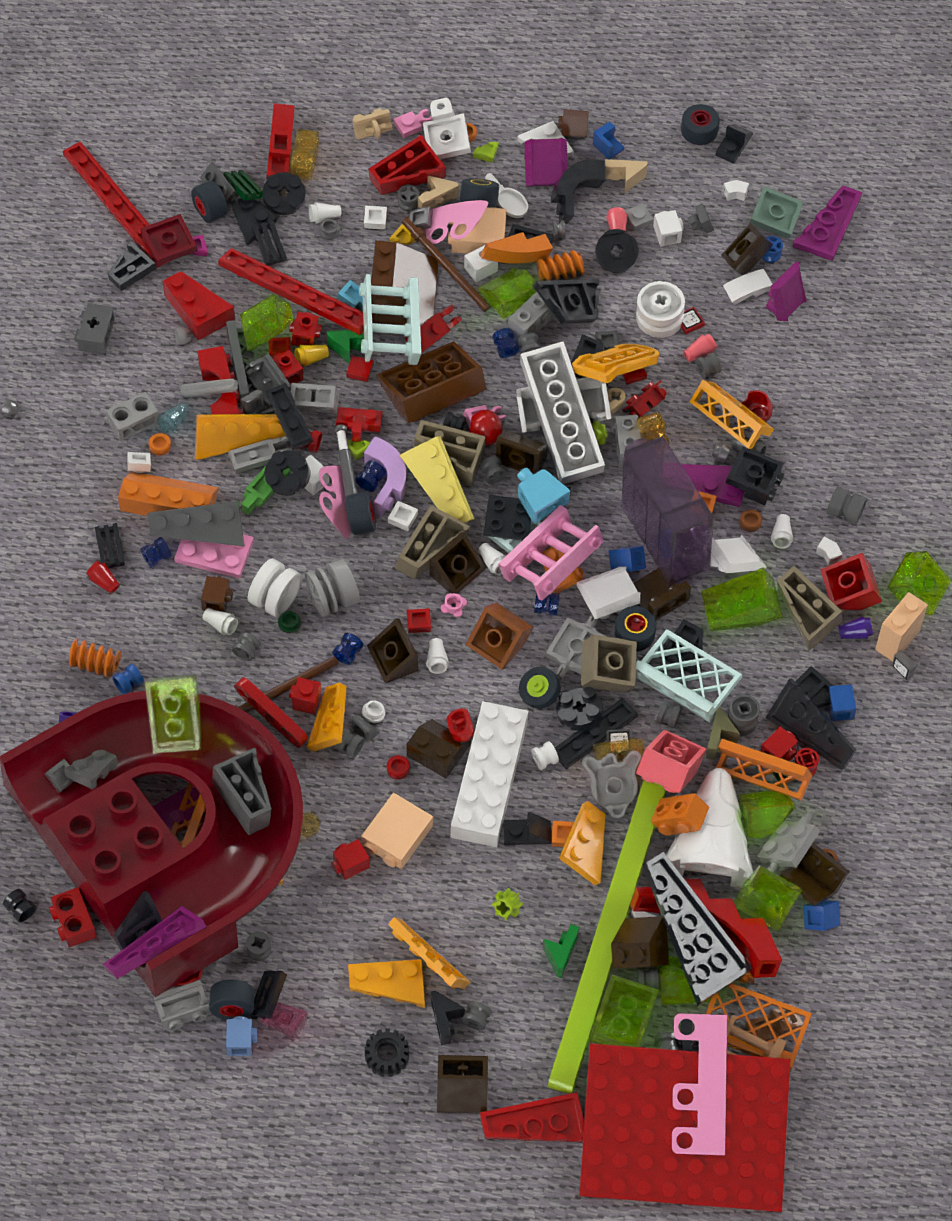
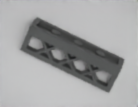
[226,320,259,406]

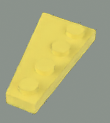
[400,436,474,523]

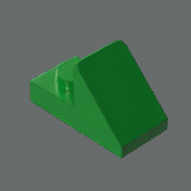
[327,330,364,364]
[543,924,580,978]

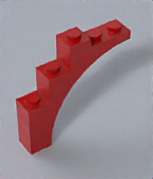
[630,878,782,978]

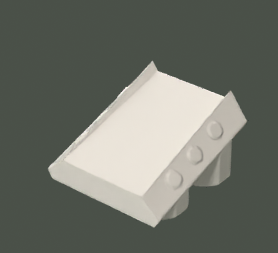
[706,535,767,573]
[577,567,640,619]

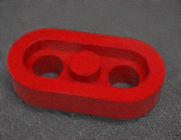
[446,708,475,742]

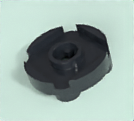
[263,172,306,215]
[595,229,639,273]
[265,450,311,496]
[556,687,604,731]

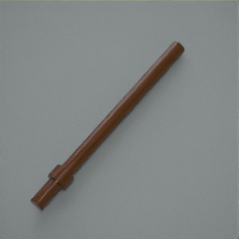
[401,217,491,312]
[235,656,338,712]

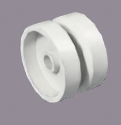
[636,281,685,338]
[248,558,302,618]

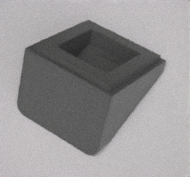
[352,715,380,742]

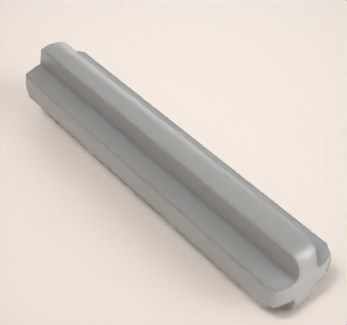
[180,378,238,397]

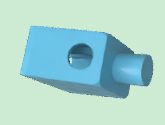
[517,468,570,524]

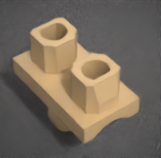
[352,108,393,140]

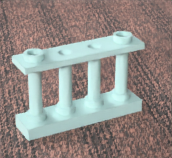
[359,274,421,365]

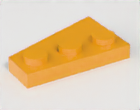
[559,801,606,885]

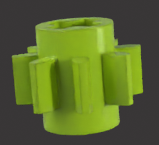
[491,888,523,920]

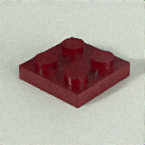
[140,214,197,266]

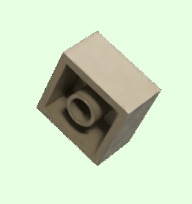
[581,635,637,693]

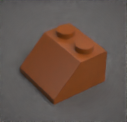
[465,602,534,670]

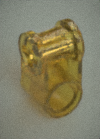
[637,411,670,449]

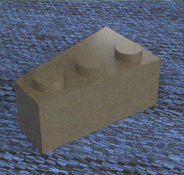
[414,420,485,487]
[395,505,470,580]
[777,566,842,651]

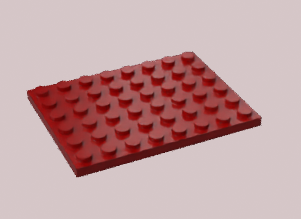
[579,1043,791,1212]

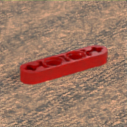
[234,677,308,748]

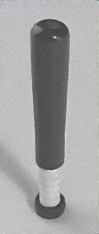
[334,425,358,499]

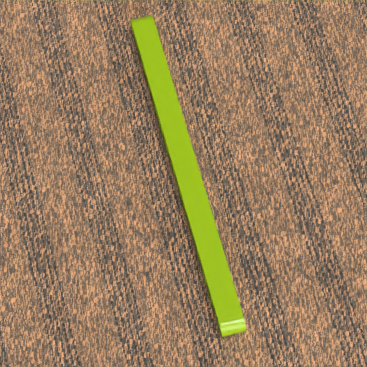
[548,780,667,1094]

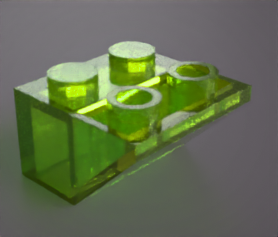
[240,294,294,351]
[655,956,711,1005]

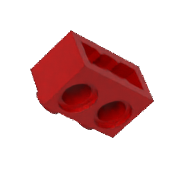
[49,887,96,948]

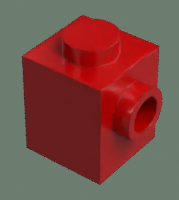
[272,350,304,385]
[289,677,322,715]
[760,726,798,761]
[331,839,370,880]

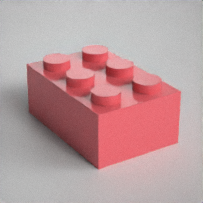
[636,730,707,793]

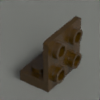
[633,566,691,620]
[779,842,850,906]

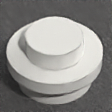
[362,701,385,723]

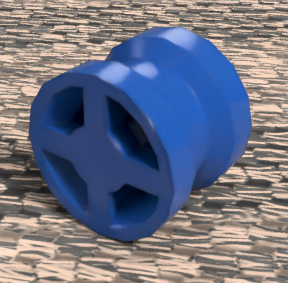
[762,236,783,263]

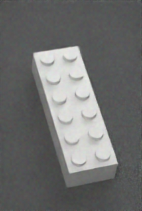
[520,341,605,484]
[451,701,528,847]

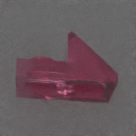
[261,1002,308,1042]

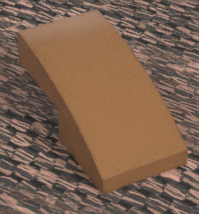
[745,1003,803,1041]

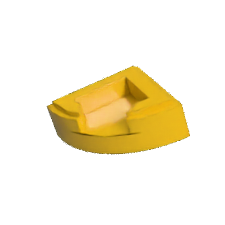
[389,224,416,245]

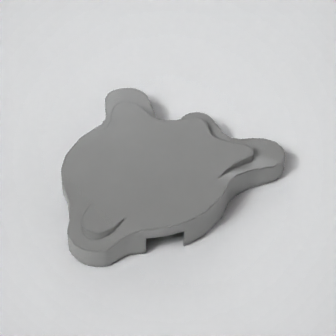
[582,750,641,818]

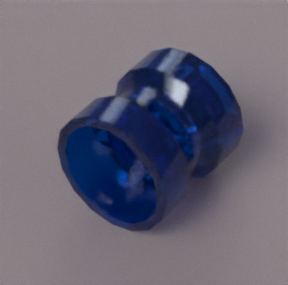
[492,328,519,358]
[356,460,386,492]
[140,537,172,568]
[534,592,560,616]
[332,633,364,665]

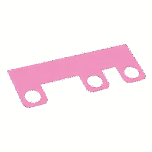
[672,1014,727,1155]

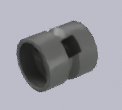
[826,486,867,525]
[728,694,760,736]

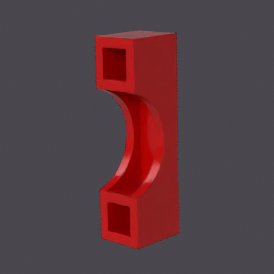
[197,346,244,415]

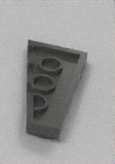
[148,501,245,547]

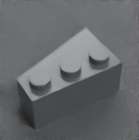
[212,748,271,835]

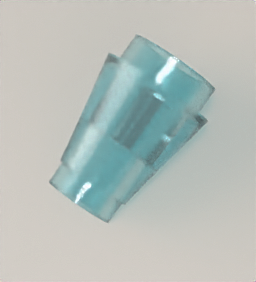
[157,402,190,433]

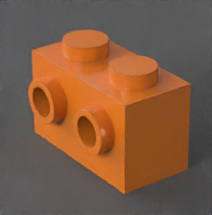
[651,793,709,836]

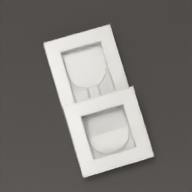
[723,269,772,305]

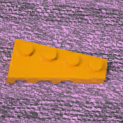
[195,414,286,460]
[388,917,471,989]

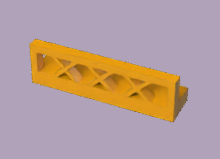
[689,380,774,449]

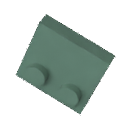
[749,186,803,239]

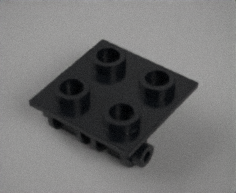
[483,495,531,540]

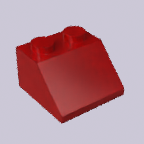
[820,553,882,610]

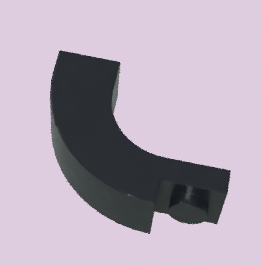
[551,159,606,224]

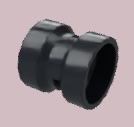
[3,888,37,923]

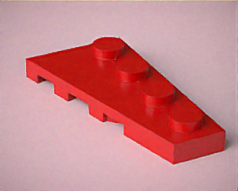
[479,1092,584,1142]

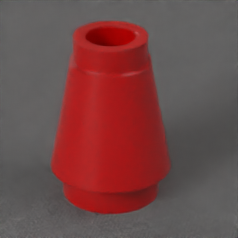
[86,561,120,594]

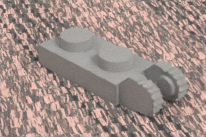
[228,437,293,474]

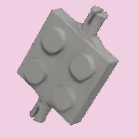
[545,614,607,680]
[757,810,820,879]

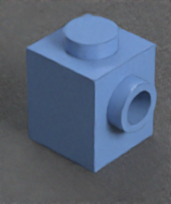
[226,1016,257,1056]

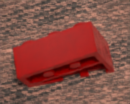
[368,135,446,195]
[162,271,235,340]

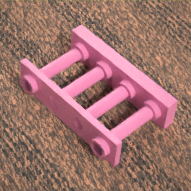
[498,505,604,601]

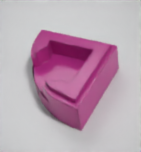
[192,235,208,256]

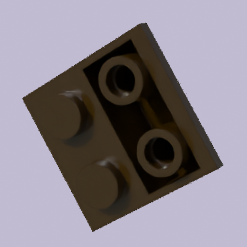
[437,1055,488,1114]

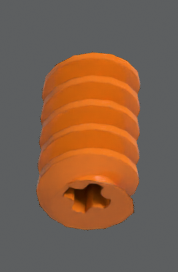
[536,250,584,281]
[69,638,122,678]

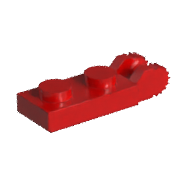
[404,304,462,353]

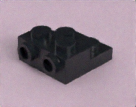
[725,446,785,506]

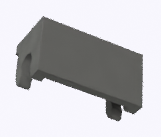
[246,353,291,408]

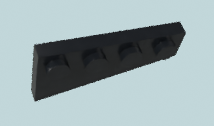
[766,678,856,770]

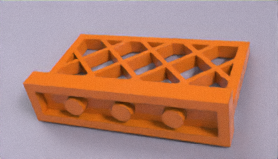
[706,983,812,1070]

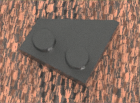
[64,750,118,789]

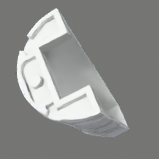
[666,768,755,889]

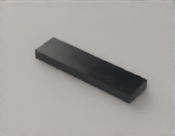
[555,698,638,770]

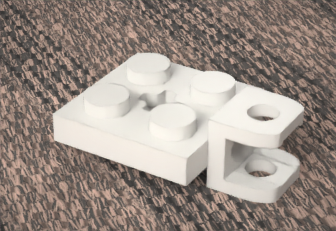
[423,98,471,160]

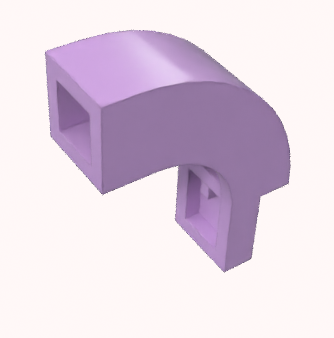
[364,436,406,516]

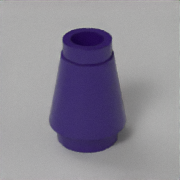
[838,616,873,639]

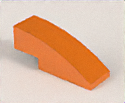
[480,232,553,264]

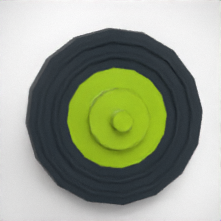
[519,667,561,709]

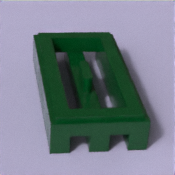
[223,170,263,201]

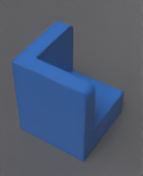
[593,121,624,160]
[608,546,646,572]
[829,684,856,721]
[803,900,840,931]

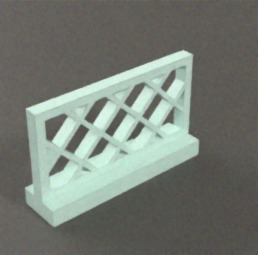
[636,629,742,723]

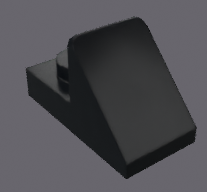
[715,124,753,164]
[503,812,552,845]
[431,991,465,1045]

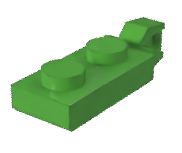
[241,466,291,515]

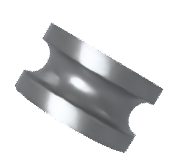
[553,220,566,240]

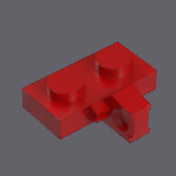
[336,407,383,442]

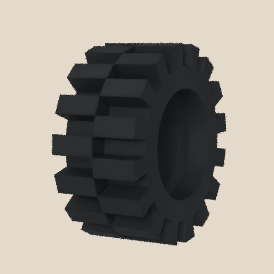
[365,1028,409,1077]

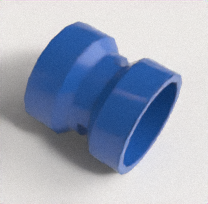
[112,663,145,694]

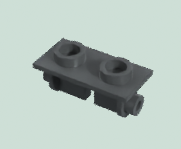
[200,162,239,203]

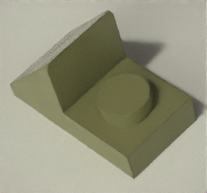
[706,708,740,760]

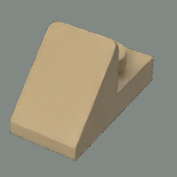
[605,159,648,193]
[417,176,459,209]

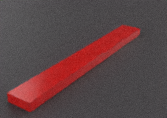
[63,141,167,268]
[218,248,373,335]

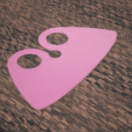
[423,200,488,244]
[319,466,351,539]

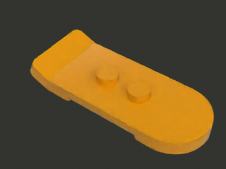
[572,344,659,383]

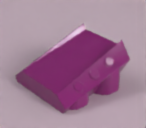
[524,138,568,187]
[766,262,807,321]

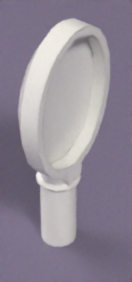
[485,173,528,218]

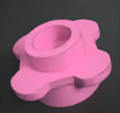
[441,593,467,617]

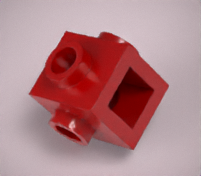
[289,312,322,346]

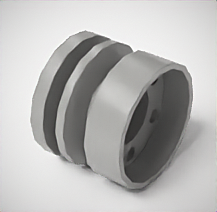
[305,558,360,617]

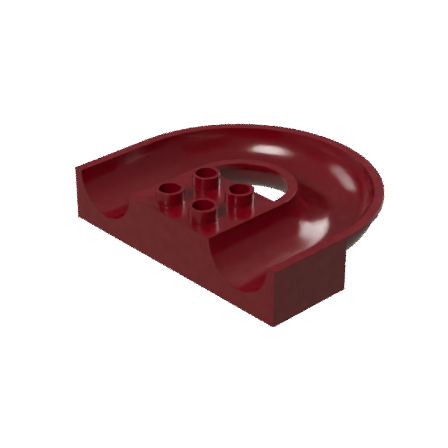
[0,690,303,997]

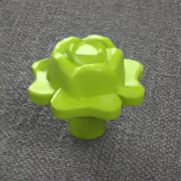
[591,420,609,446]

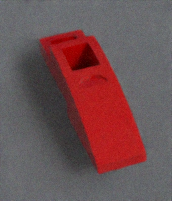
[266,103,295,179]

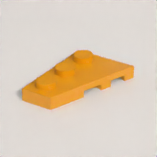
[306,682,347,752]
[348,959,425,1008]

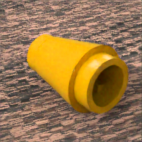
[295,345,329,367]

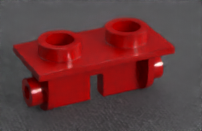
[622,380,667,419]

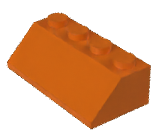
[118,471,219,516]

